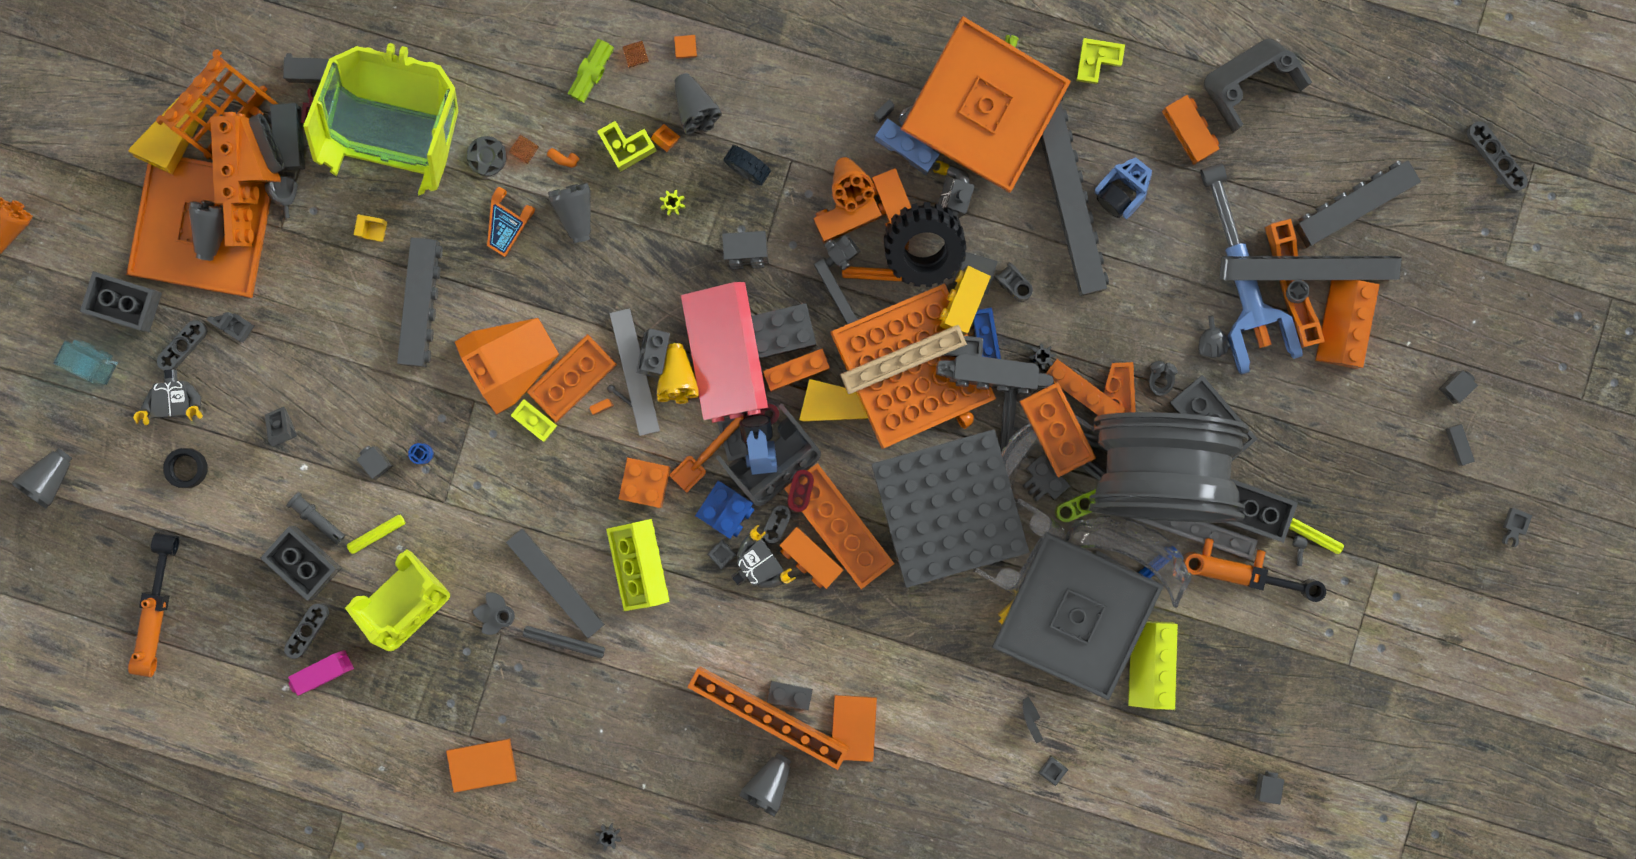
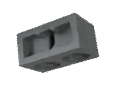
[636,328,670,377]

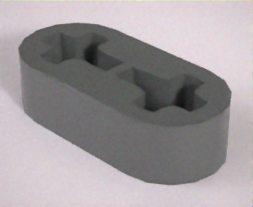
[763,505,791,543]

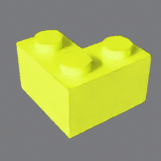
[597,121,657,172]

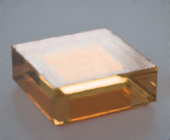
[623,41,649,68]
[509,134,539,164]

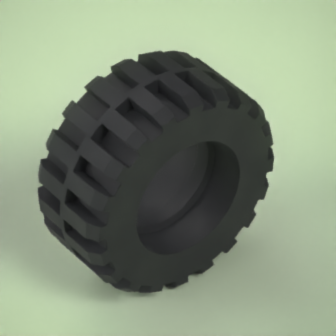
[884,202,967,287]

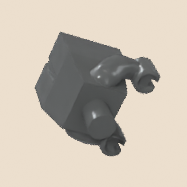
[824,235,861,270]

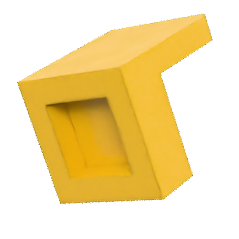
[354,214,387,242]

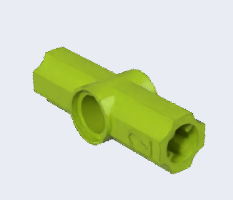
[568,39,614,103]

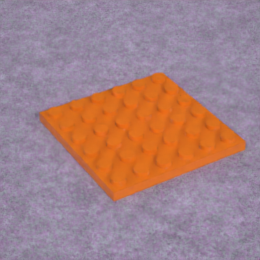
[830,283,996,449]

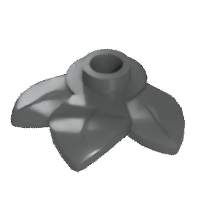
[473,592,515,635]

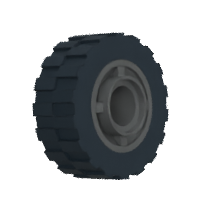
[723,145,771,186]

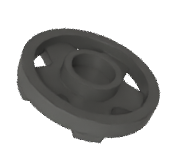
[467,136,507,176]

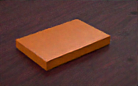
[832,695,877,762]
[446,738,517,793]

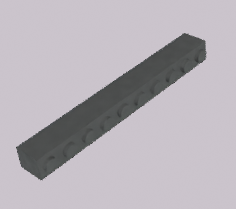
[1040,97,1109,296]

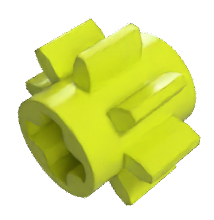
[660,190,685,216]

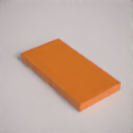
[527,334,617,423]
[1019,382,1096,478]

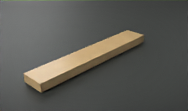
[840,325,967,394]

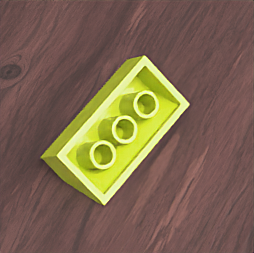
[606,519,670,611]
[1128,621,1178,710]

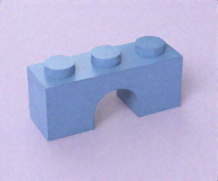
[875,118,940,175]

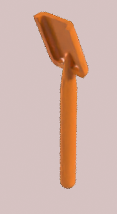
[669,416,743,493]

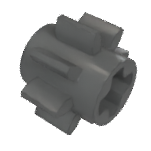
[1028,343,1056,370]
[595,823,622,850]

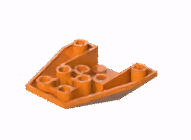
[455,318,559,415]

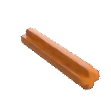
[842,267,902,281]

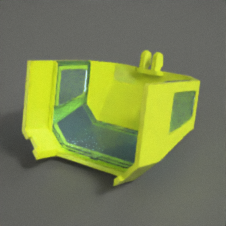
[303,43,459,195]

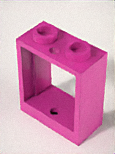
[288,650,354,696]

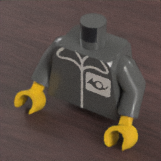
[933,160,974,218]
[133,370,203,425]
[731,525,796,588]

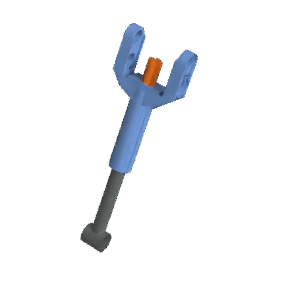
[1200,163,1303,375]

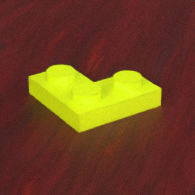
[1076,38,1125,84]

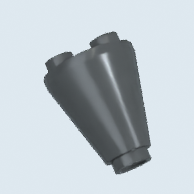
[674,73,722,135]
[548,183,591,243]
[189,200,225,260]
[11,448,72,509]
[739,753,791,817]

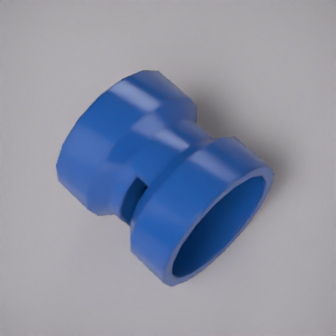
[408,443,433,464]

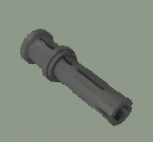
[286,492,346,545]

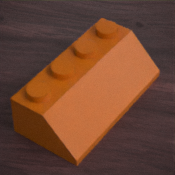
[1315,280,1380,369]

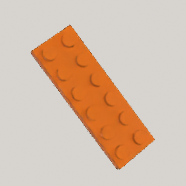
[784,463,895,589]

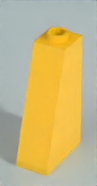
[128,97,208,175]
[799,379,868,422]

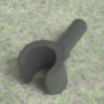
[1293,535,1307,566]

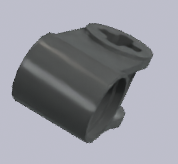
[994,262,1033,302]

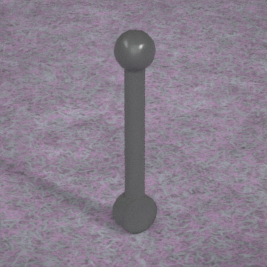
[607,385,632,407]

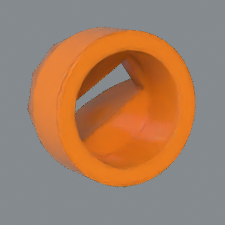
[956,411,974,429]

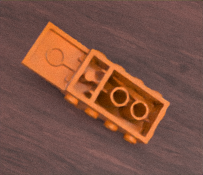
[210,112,281,247]

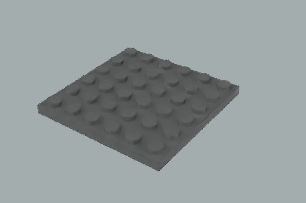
[871,429,1030,588]

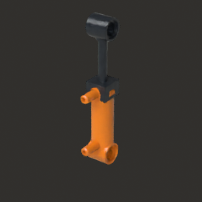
[128,532,180,677]
[1181,538,1326,602]

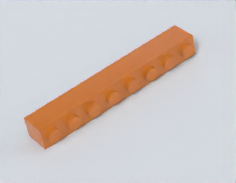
[687,666,849,770]

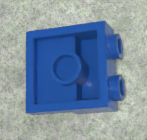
[695,480,754,539]

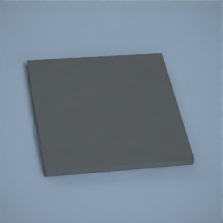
[992,532,1164,700]

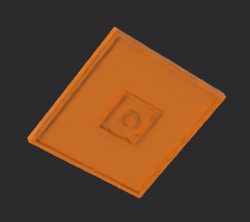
[900,16,1071,193]
[126,157,271,298]

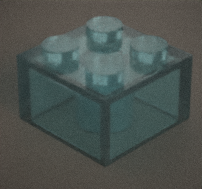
[53,339,118,385]

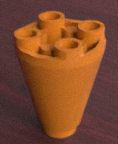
[832,157,875,212]
[0,197,33,254]

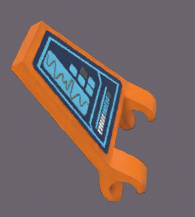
[487,187,535,257]

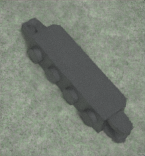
[936,354,1054,395]

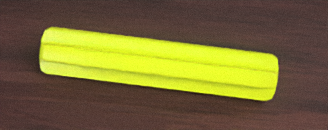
[347,515,405,554]
[1289,518,1344,554]

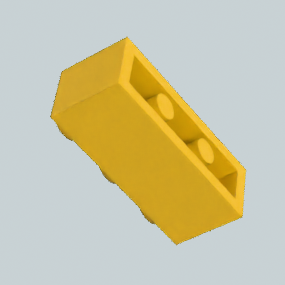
[939,266,991,336]

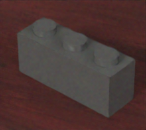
[268,103,305,171]

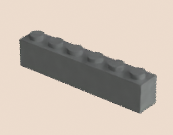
[1294,160,1421,248]
[397,237,443,367]

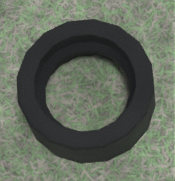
[163,448,208,488]

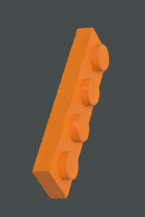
[1046,359,1125,416]

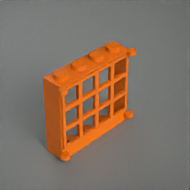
[156,49,278,160]

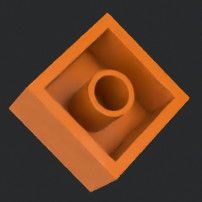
[619,458,671,508]

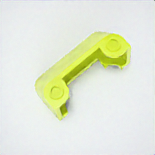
[345,549,450,651]

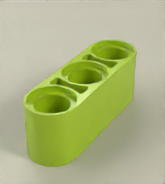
[1054,488,1096,522]

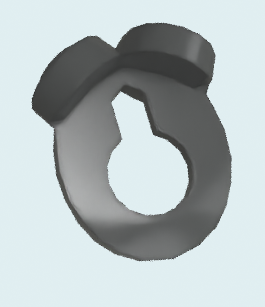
[1149,361,1178,395]

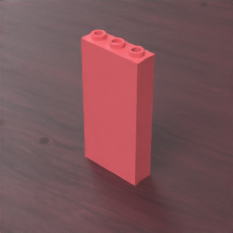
[681,282,768,423]

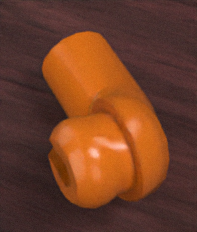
[547,148,580,168]

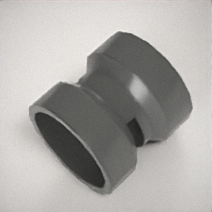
[1286,280,1309,304]

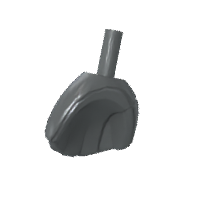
[264,176,298,218]
[1198,315,1230,358]

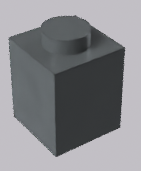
[1439,370,1478,404]
[356,446,393,479]
[1255,770,1284,805]

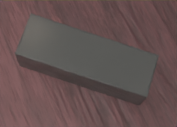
[1445,424,1475,466]

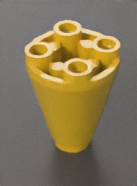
[656,343,699,404]

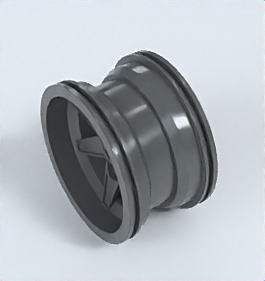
[1089,412,1249,523]

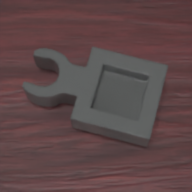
[1502,508,1533,547]

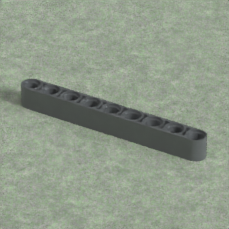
[1219,256,1402,280]

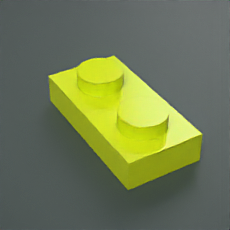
[511,399,558,442]

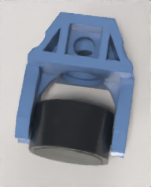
[1095,157,1152,219]
[739,415,777,475]

